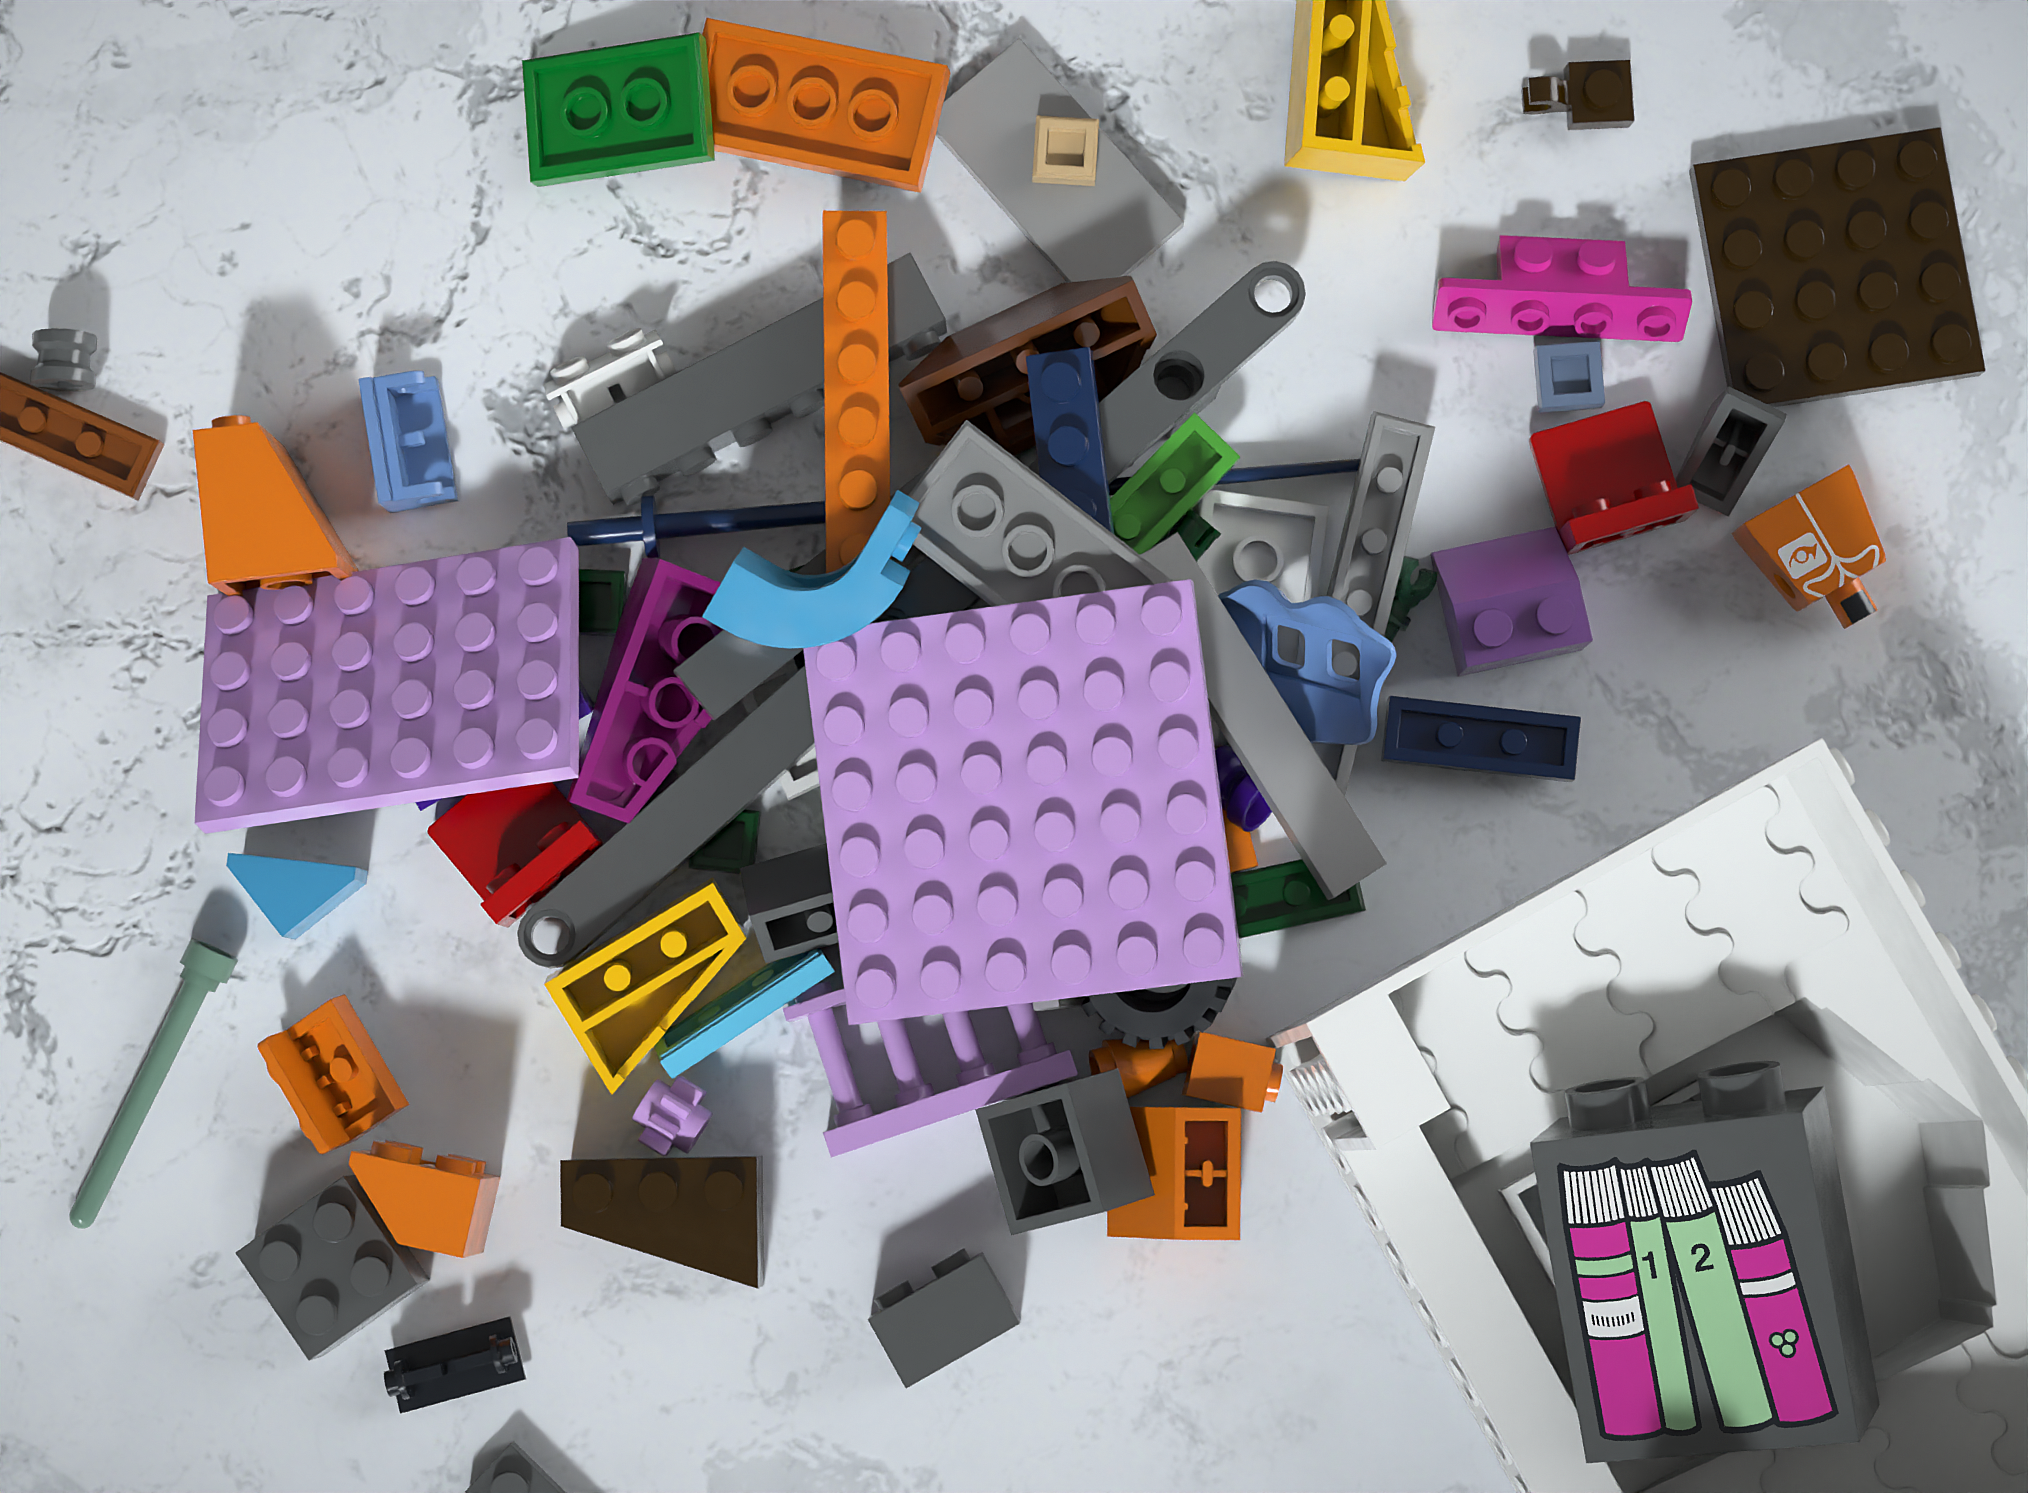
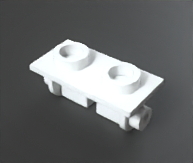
[543,328,677,429]

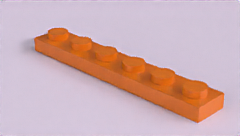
[822,210,891,573]

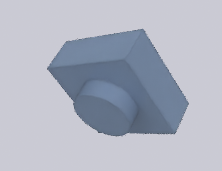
[1533,341,1605,413]

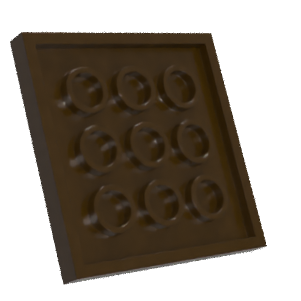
[1689,127,1986,407]

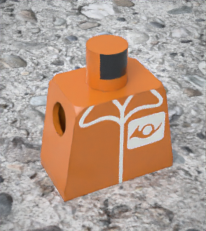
[1731,464,1886,629]

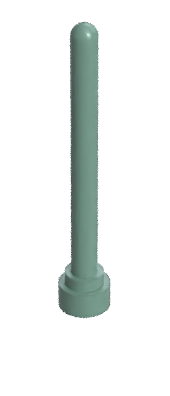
[69,938,238,1229]

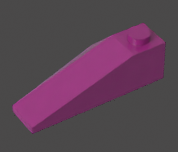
[567,557,724,824]

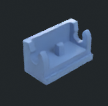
[358,371,458,513]

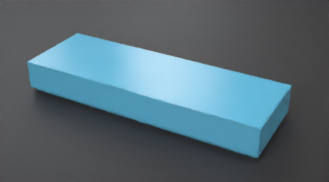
[654,948,835,1079]

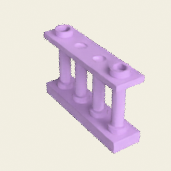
[783,981,1078,1157]

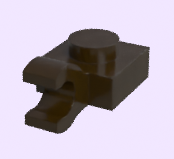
[1521,60,1635,130]

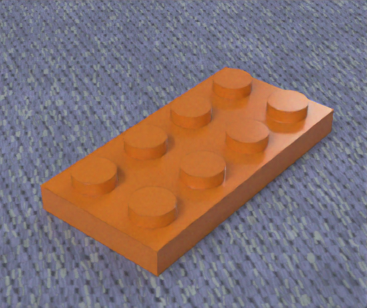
[702,18,951,193]

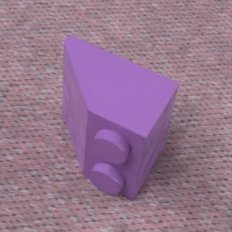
[1430,527,1593,677]

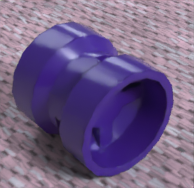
[1215,745,1272,832]

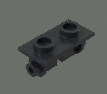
[384,1316,526,1414]

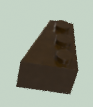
[560,1156,764,1289]

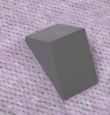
[1675,386,1787,517]

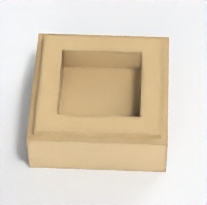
[1032,115,1099,186]

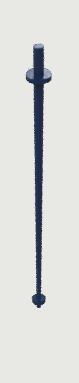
[567,458,1360,559]

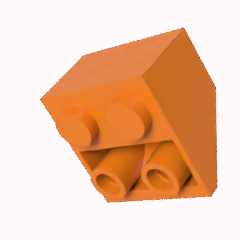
[1107,1107,1241,1240]
[348,1140,500,1258]

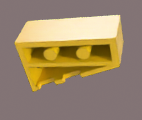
[1284,0,1425,181]
[544,877,746,1095]

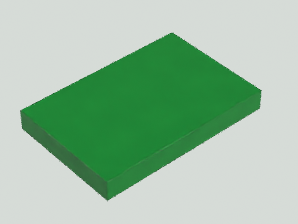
[522,32,715,187]

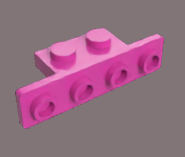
[1432,235,1692,342]

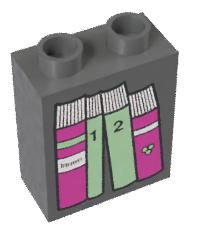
[1530,1061,1880,1463]

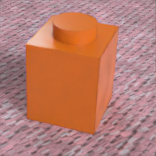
[1181,1032,1283,1113]

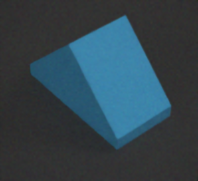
[226,853,368,940]

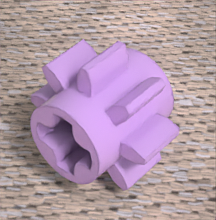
[632,1076,713,1157]

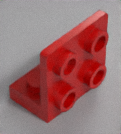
[1529,401,1699,555]
[427,782,604,928]

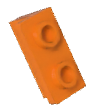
[257,994,410,1154]

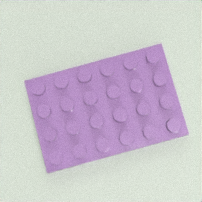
[194,537,579,834]

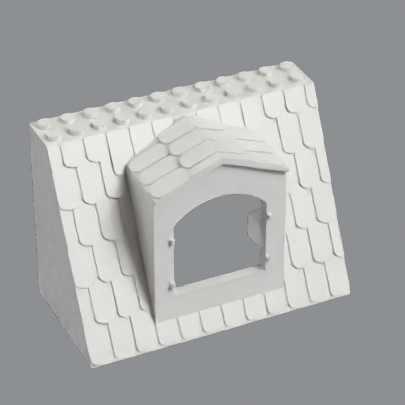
[1265,738,2028,1493]

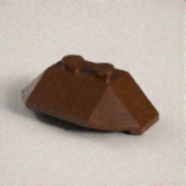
[898,276,1157,456]

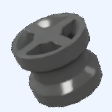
[30,328,97,391]

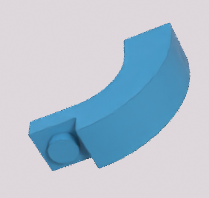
[702,490,922,649]

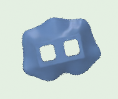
[1218,579,1397,745]

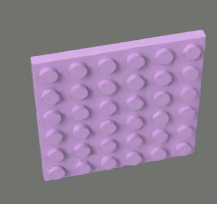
[803,579,1244,1025]

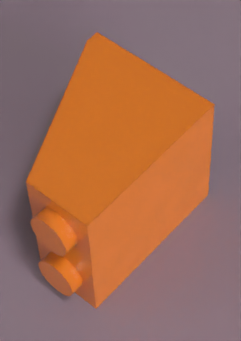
[193,415,359,596]

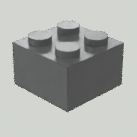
[975,1068,1155,1235]
[235,1175,430,1361]

